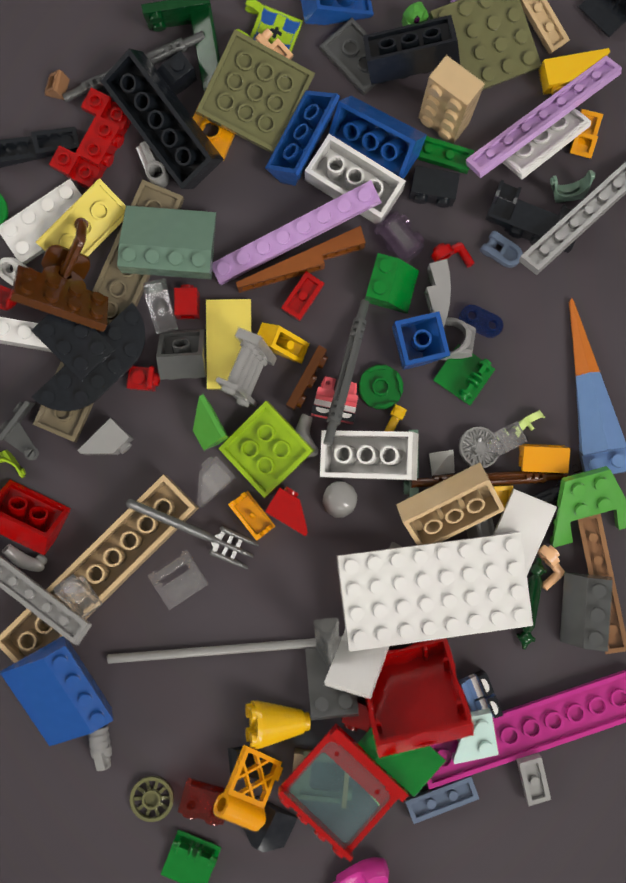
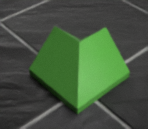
[193,395,229,450]

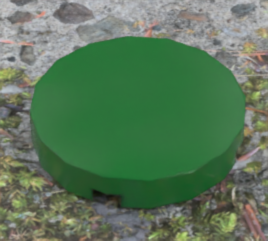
[359,365,403,410]

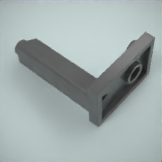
[305,618,359,720]

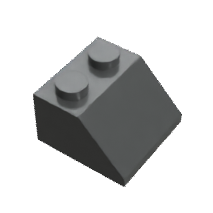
[156,329,207,380]

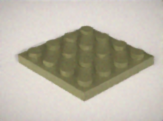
[429,0,541,91]
[196,29,315,154]

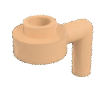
[537,545,565,591]

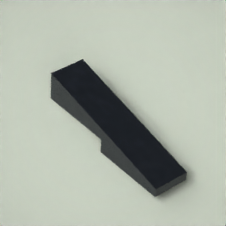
[0,127,80,168]

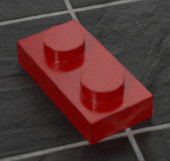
[281,271,325,322]

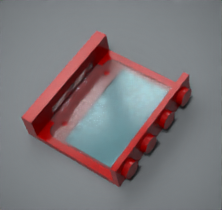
[278,723,409,862]

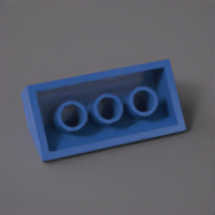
[265,91,340,186]
[329,96,427,179]

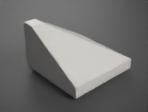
[429,450,455,476]

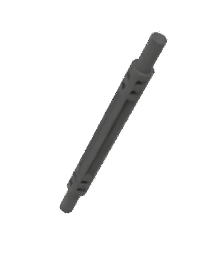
[62,30,205,102]
[323,299,370,446]

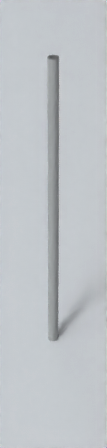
[107,636,342,664]

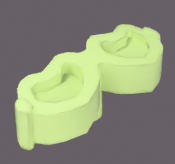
[512,410,545,438]

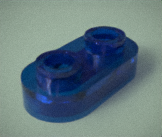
[459,305,503,338]

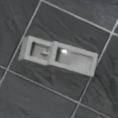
[424,259,451,327]

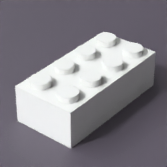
[305,134,406,227]
[320,430,418,480]

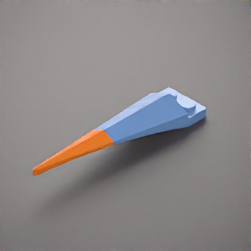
[569,298,626,474]

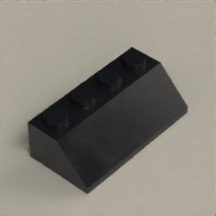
[363,15,460,85]

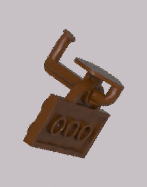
[11,218,108,332]

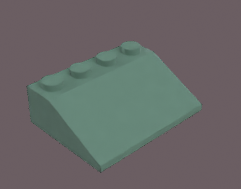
[117,205,216,280]

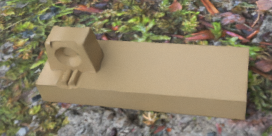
[520,0,570,55]

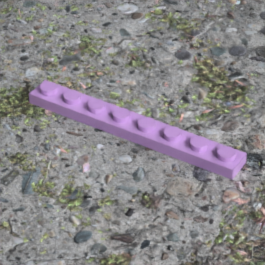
[466,56,622,178]
[212,180,382,285]

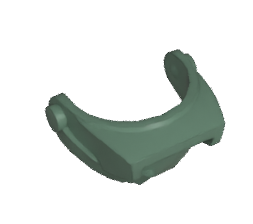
[550,170,595,203]

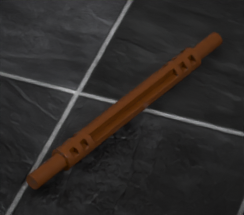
[410,471,568,488]

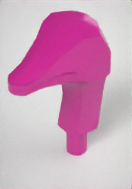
[332,857,389,883]

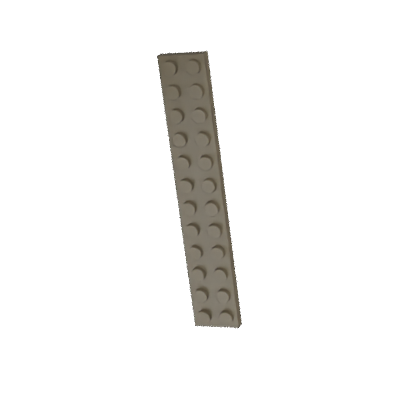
[33,179,184,443]

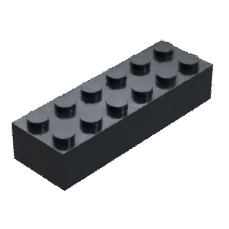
[100,48,224,189]

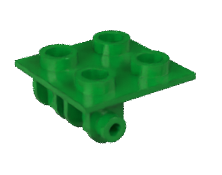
[433,344,495,406]
[160,829,222,883]

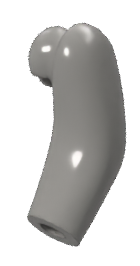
[295,414,318,457]
[2,544,47,572]

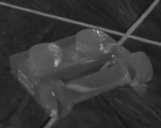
[148,550,209,610]

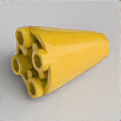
[245,700,311,749]

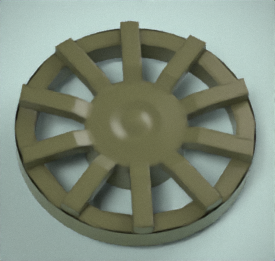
[130,776,174,822]

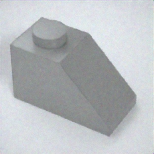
[77,418,134,455]

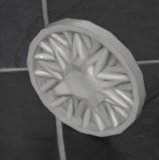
[458,427,500,468]

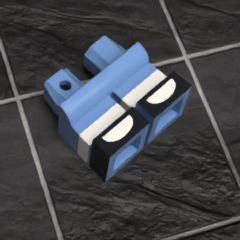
[458,669,504,718]

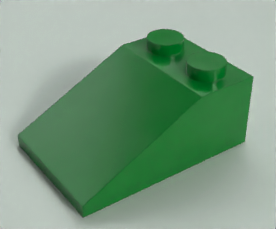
[358,728,446,797]

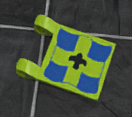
[236,0,303,52]

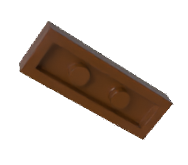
[286,345,329,411]

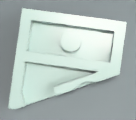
[452,708,499,764]

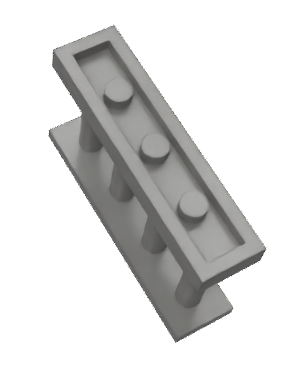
[216,328,277,408]

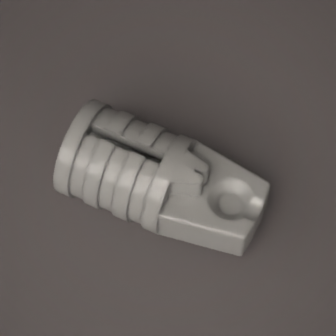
[88,725,112,771]

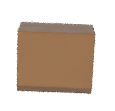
[45,70,70,100]

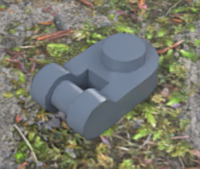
[480,231,523,268]

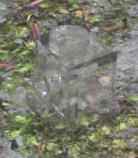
[488,421,528,457]

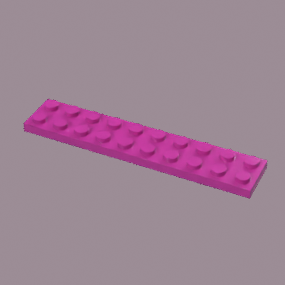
[427,670,626,789]

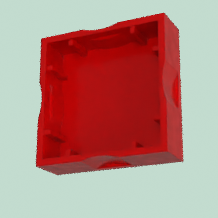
[364,638,474,758]

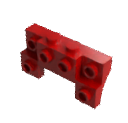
[49,87,131,189]

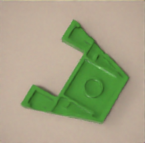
[550,466,626,548]

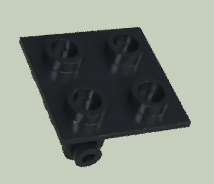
[578,0,626,37]

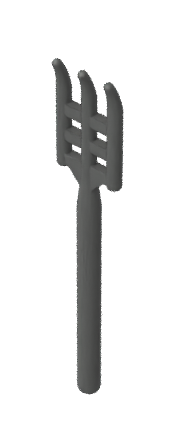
[126,499,259,569]

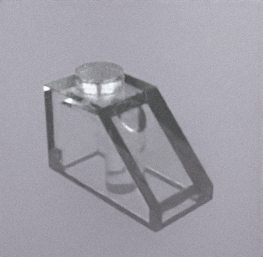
[143,278,178,334]
[197,456,237,508]

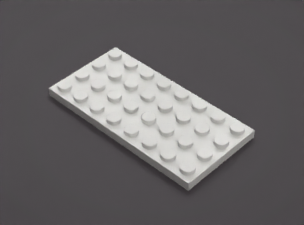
[337,532,533,652]

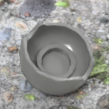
[322,481,357,518]

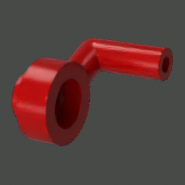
[431,242,475,268]

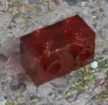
[178,778,226,826]

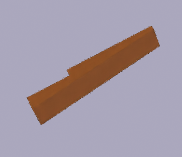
[236,226,366,293]

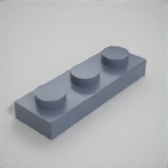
[405,775,479,824]

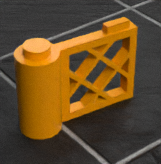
[214,745,283,831]

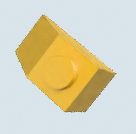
[257,322,310,364]

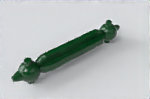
[516,558,547,650]

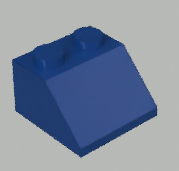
[392,311,450,370]

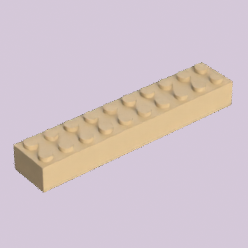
[0,474,199,663]

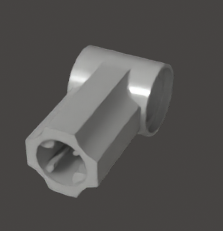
[136,141,170,188]

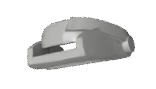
[441,317,476,360]

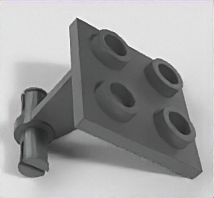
[0,400,39,460]

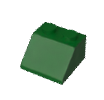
[365,253,419,314]

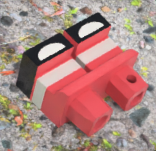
[311,376,358,425]

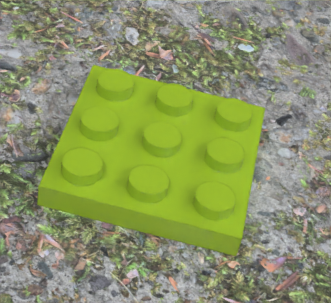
[218,401,315,498]

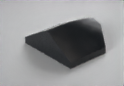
[243,796,298,852]

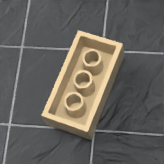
[418,55,485,144]
[396,462,505,545]

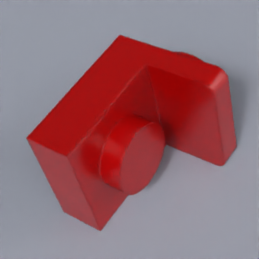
[127,366,160,392]

